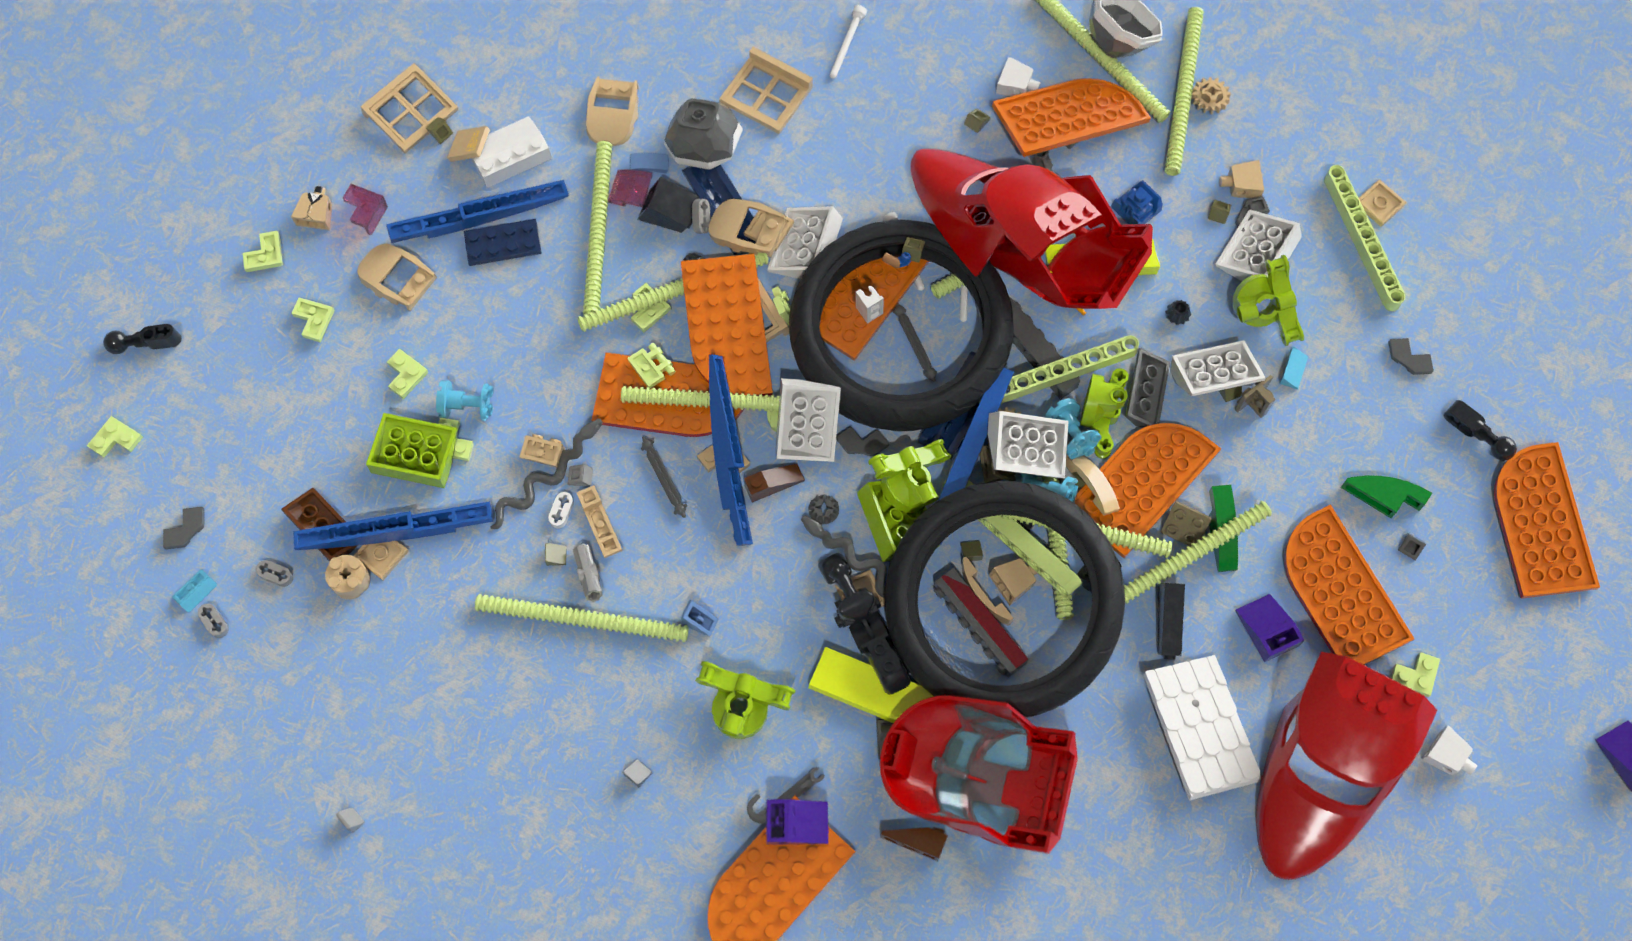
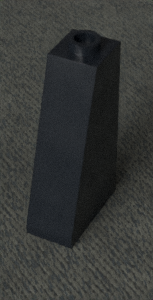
[1158,583,1185,660]

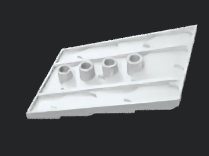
[1144,655,1261,801]

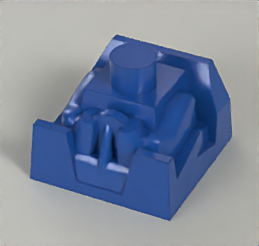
[1111,180,1163,224]

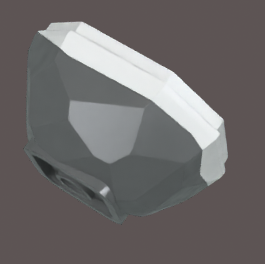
[1089,0,1162,58]
[664,98,743,170]

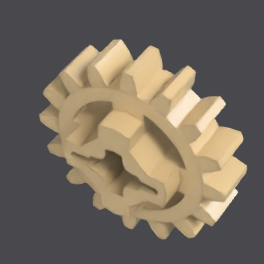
[1191,77,1231,114]

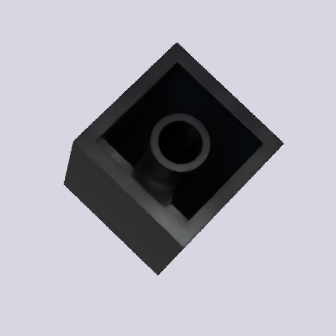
[638,177,700,233]

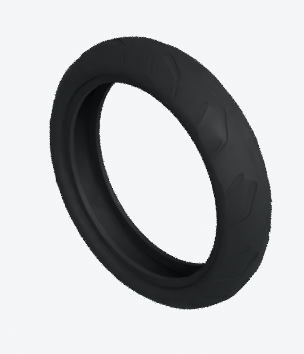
[789,220,1014,431]
[885,481,1125,720]

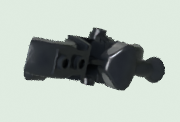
[818,553,911,695]

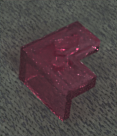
[343,184,388,235]

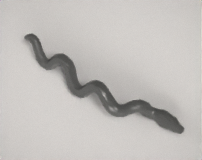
[490,419,603,529]
[801,515,887,598]

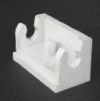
[856,286,884,323]

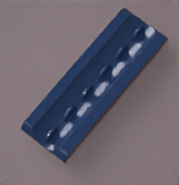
[682,165,756,255]
[918,351,979,460]

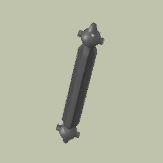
[893,304,937,382]
[641,437,687,518]

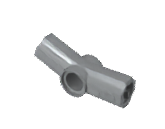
[573,544,603,602]

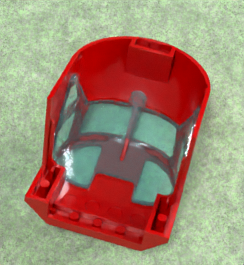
[880,696,1078,854]

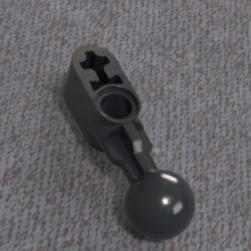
[103,324,182,354]
[1444,400,1517,461]

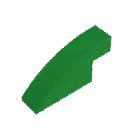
[1340,475,1432,518]
[1209,484,1238,572]

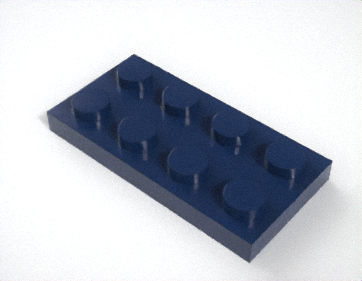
[464,219,542,266]

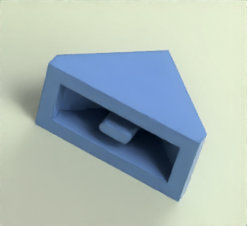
[681,600,719,636]

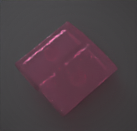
[608,170,652,208]

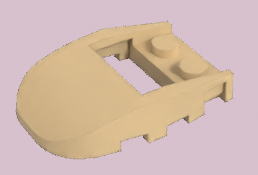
[586,76,639,146]
[709,199,787,257]
[357,244,437,311]

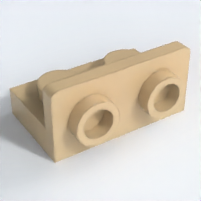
[520,434,566,467]

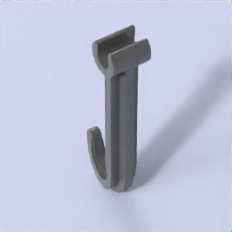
[747,767,825,824]

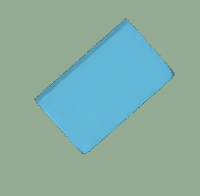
[1280,347,1308,390]
[172,569,217,612]

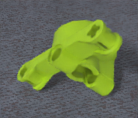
[1233,255,1304,346]
[1080,368,1129,459]
[868,439,951,513]
[695,661,796,739]

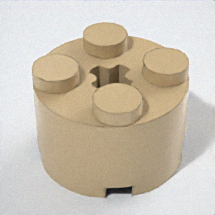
[325,555,370,599]

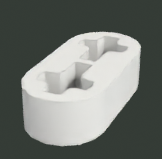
[548,492,574,529]

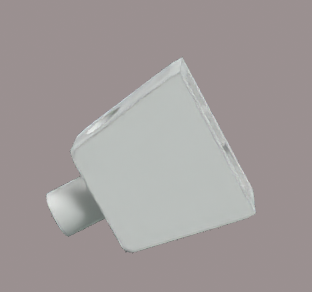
[996,57,1041,96]
[1422,726,1477,775]

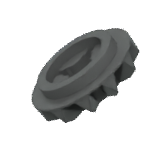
[809,494,839,524]

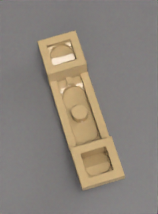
[1066,455,1120,515]
[576,485,623,558]
[961,557,1013,626]

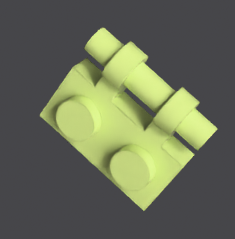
[627,343,676,388]

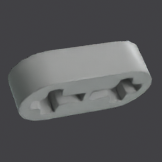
[692,199,710,234]
[256,560,293,587]
[198,604,229,638]

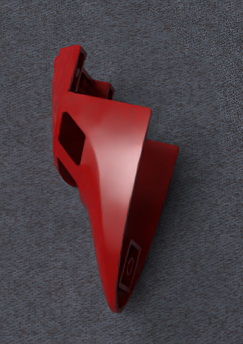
[910,149,1105,276]
[967,175,1153,309]
[1256,652,1437,880]

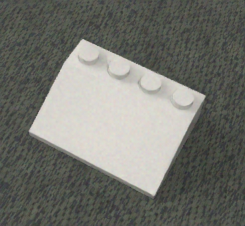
[471,116,552,188]
[767,206,843,279]
[1215,210,1302,281]
[1171,340,1265,396]
[775,378,841,462]
[988,411,1068,479]

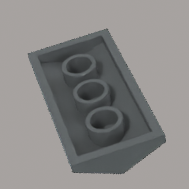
[1125,348,1170,428]

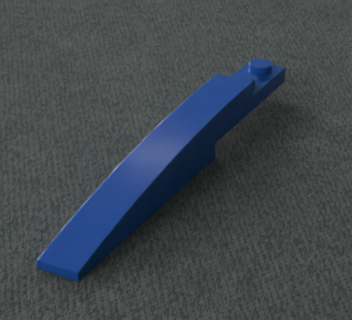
[386,180,569,243]
[709,354,753,546]
[938,368,1014,545]
[293,501,493,550]

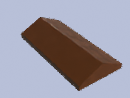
[281,488,358,562]

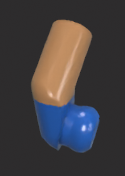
[882,252,911,268]

